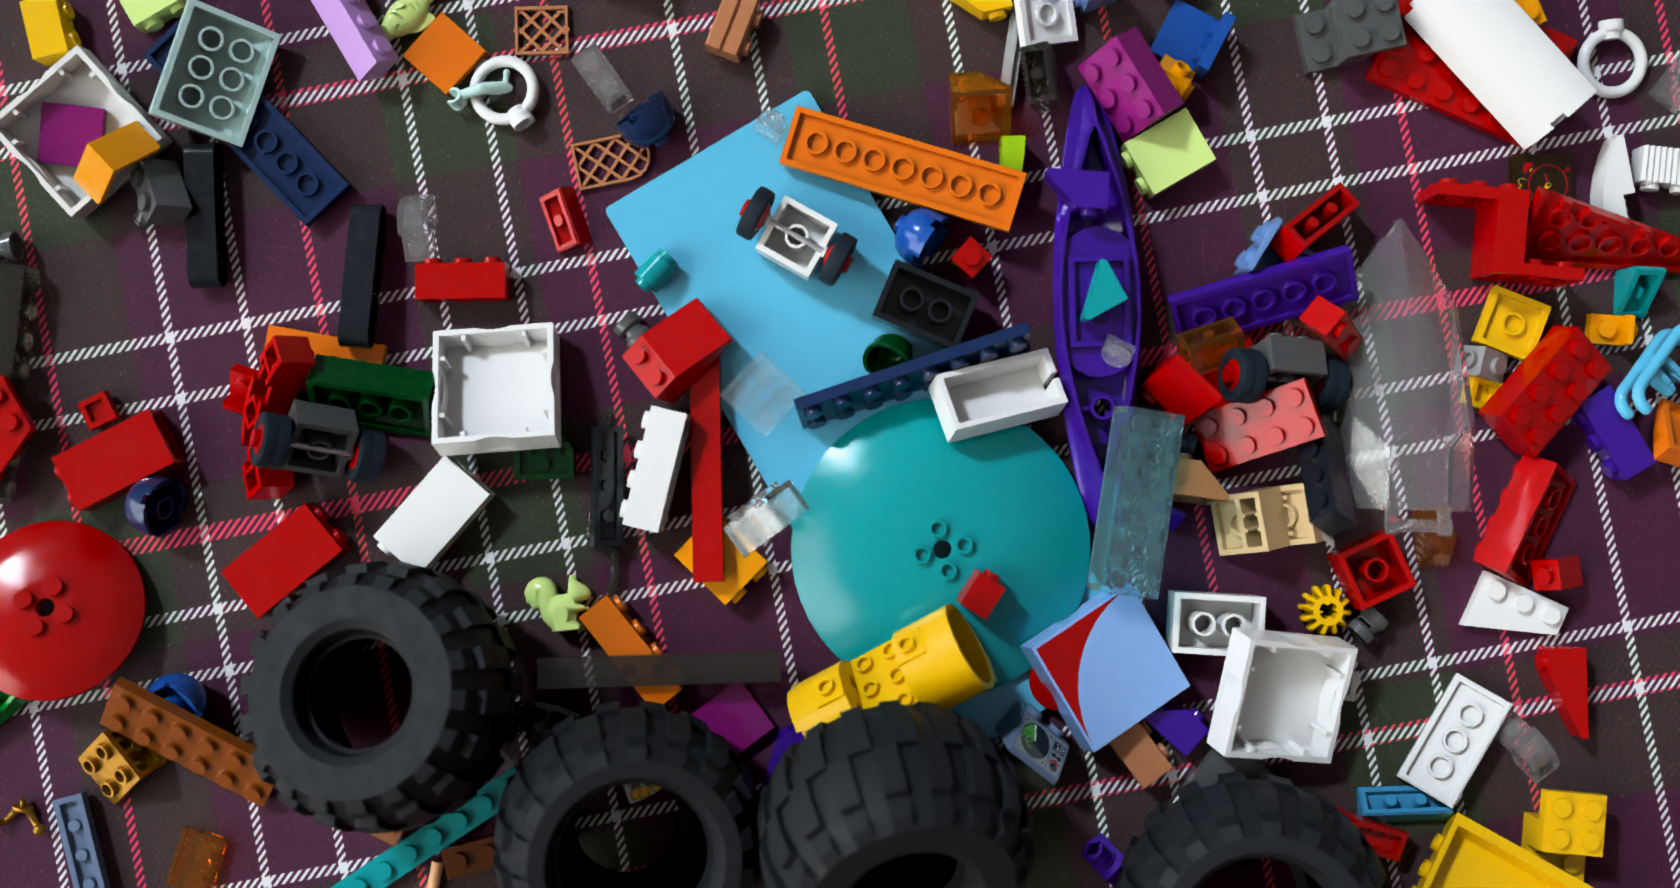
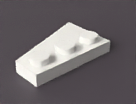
[1459,570,1569,635]

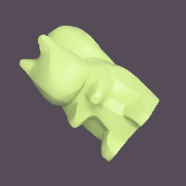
[524,574,592,632]

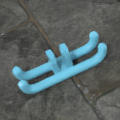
[1614,323,1680,420]

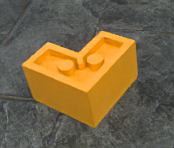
[73,121,160,204]

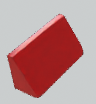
[539,187,592,254]

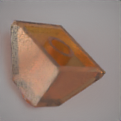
[948,71,1012,144]

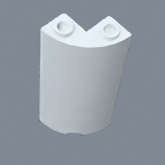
[1403,0,1597,150]

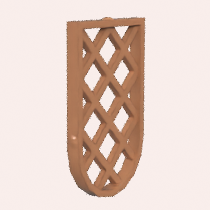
[570,134,651,192]

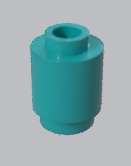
[634,248,678,294]

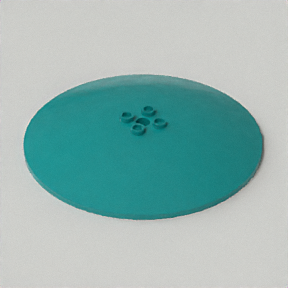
[791,399,1091,692]

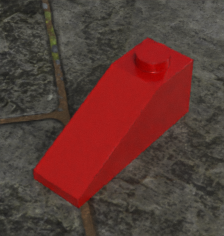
[1534,645,1589,739]

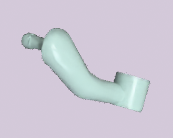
[447,69,513,111]

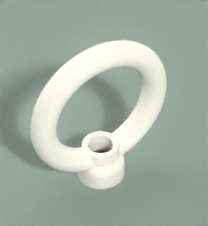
[1577,18,1648,98]
[470,55,539,131]

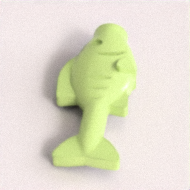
[380,0,435,42]

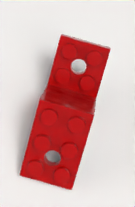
[1417,178,1585,288]

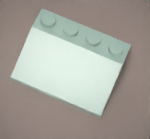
[148,0,281,147]

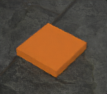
[402,12,488,97]

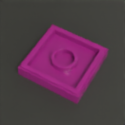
[37,102,107,167]
[691,678,775,754]

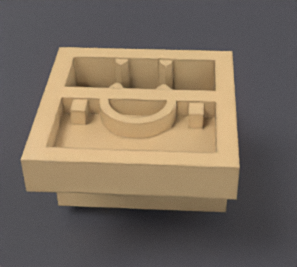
[1210,482,1323,556]

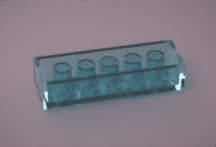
[1087,406,1185,600]

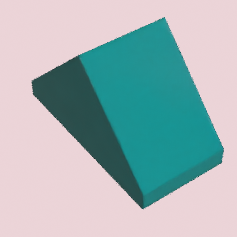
[1080,259,1128,323]
[1613,266,1667,318]

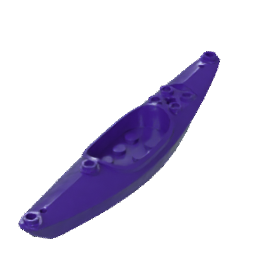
[1052,85,1142,528]

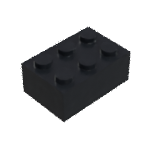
[872,259,980,349]

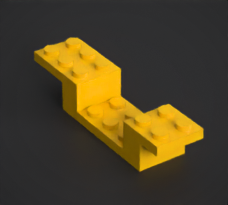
[1521,788,1607,882]

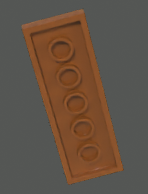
[100,677,275,807]

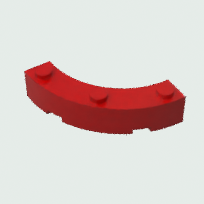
[241,335,315,500]

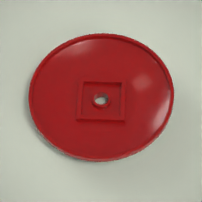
[0,521,147,701]

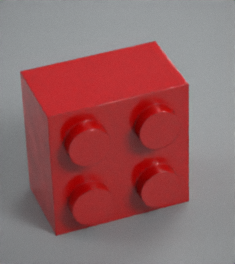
[1326,529,1417,610]

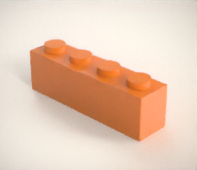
[579,593,685,704]

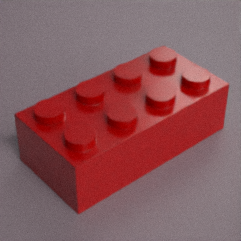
[1478,325,1613,457]

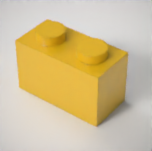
[19,0,81,67]

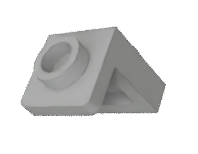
[1455,345,1509,384]

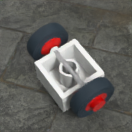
[736,186,858,287]

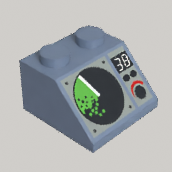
[995,701,1069,785]

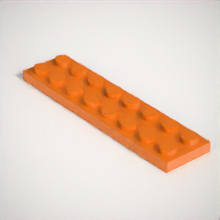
[779,105,1027,233]

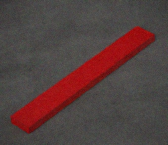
[690,354,725,583]

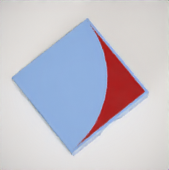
[1020,582,1190,753]

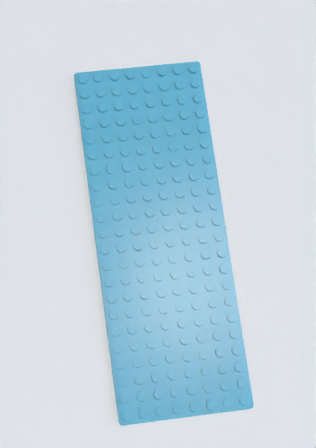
[606,91,1106,739]

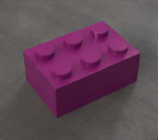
[1077,27,1184,143]

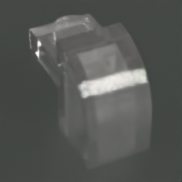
[397,194,438,262]
[1495,710,1560,784]

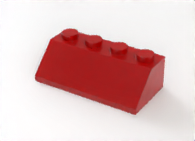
[1472,455,1577,589]

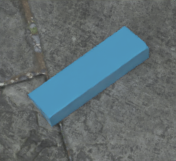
[1357,785,1454,823]

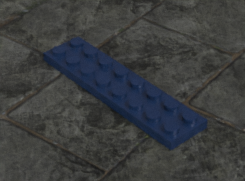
[142,18,352,227]
[793,322,1031,429]

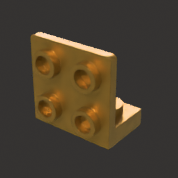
[78,728,168,804]

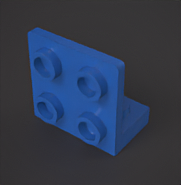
[1150,0,1236,79]

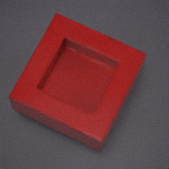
[77,391,121,431]

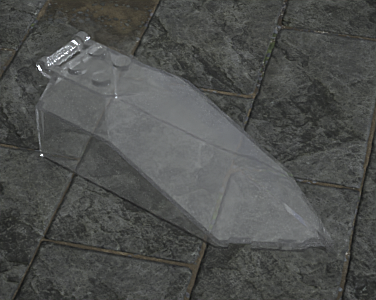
[1334,219,1475,536]

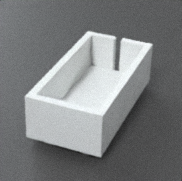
[928,348,1068,443]

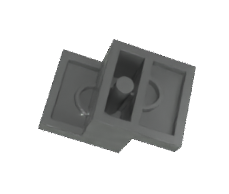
[1292,0,1407,75]

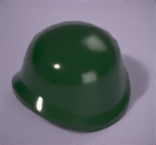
[863,334,913,374]

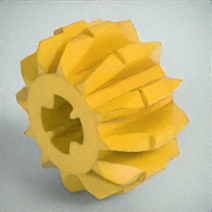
[1297,584,1352,635]

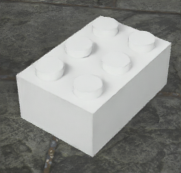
[1165,590,1266,656]

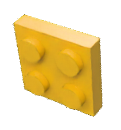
[1471,285,1552,361]

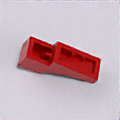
[1335,806,1409,862]

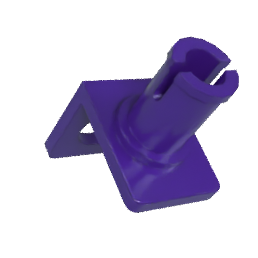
[1081,833,1124,888]

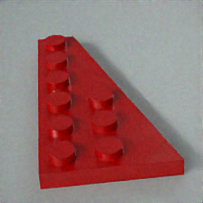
[1525,186,1680,273]

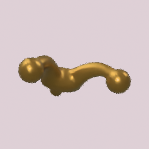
[0,798,46,836]

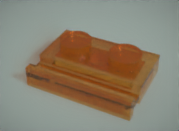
[165,825,229,888]

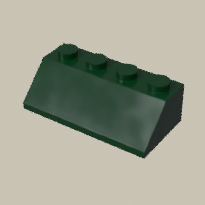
[306,354,435,438]

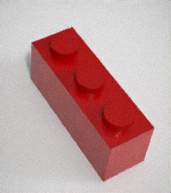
[1269,182,1361,262]
[415,257,511,303]

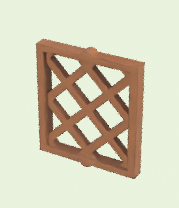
[513,5,570,56]

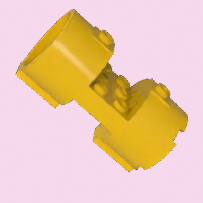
[787,604,997,738]

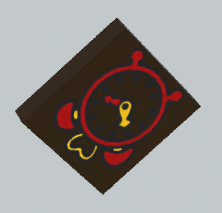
[1508,154,1572,206]

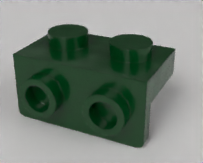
[514,436,576,480]

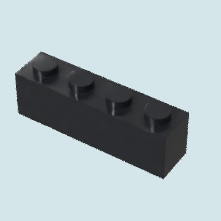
[1297,410,1358,537]

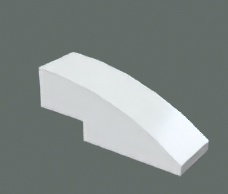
[1590,134,1635,218]

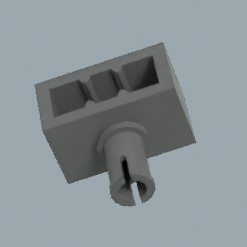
[130,158,192,228]

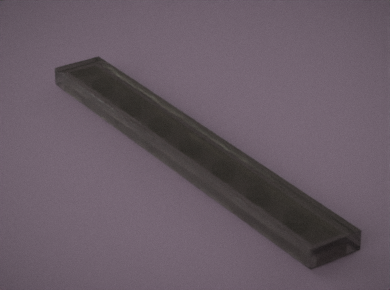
[536,650,781,689]

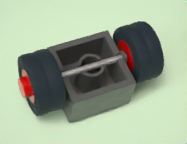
[1218,333,1351,412]
[249,399,386,484]

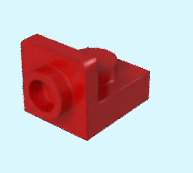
[223,363,259,414]

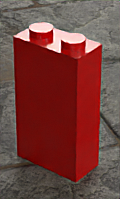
[51,409,187,511]
[220,503,351,619]

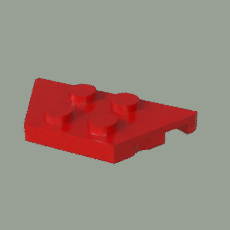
[0,375,37,481]

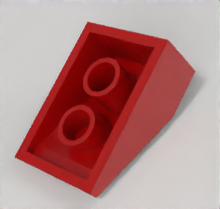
[621,298,733,404]
[1137,354,1223,427]

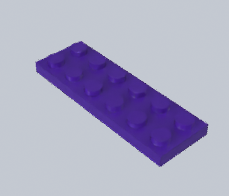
[1167,244,1360,350]

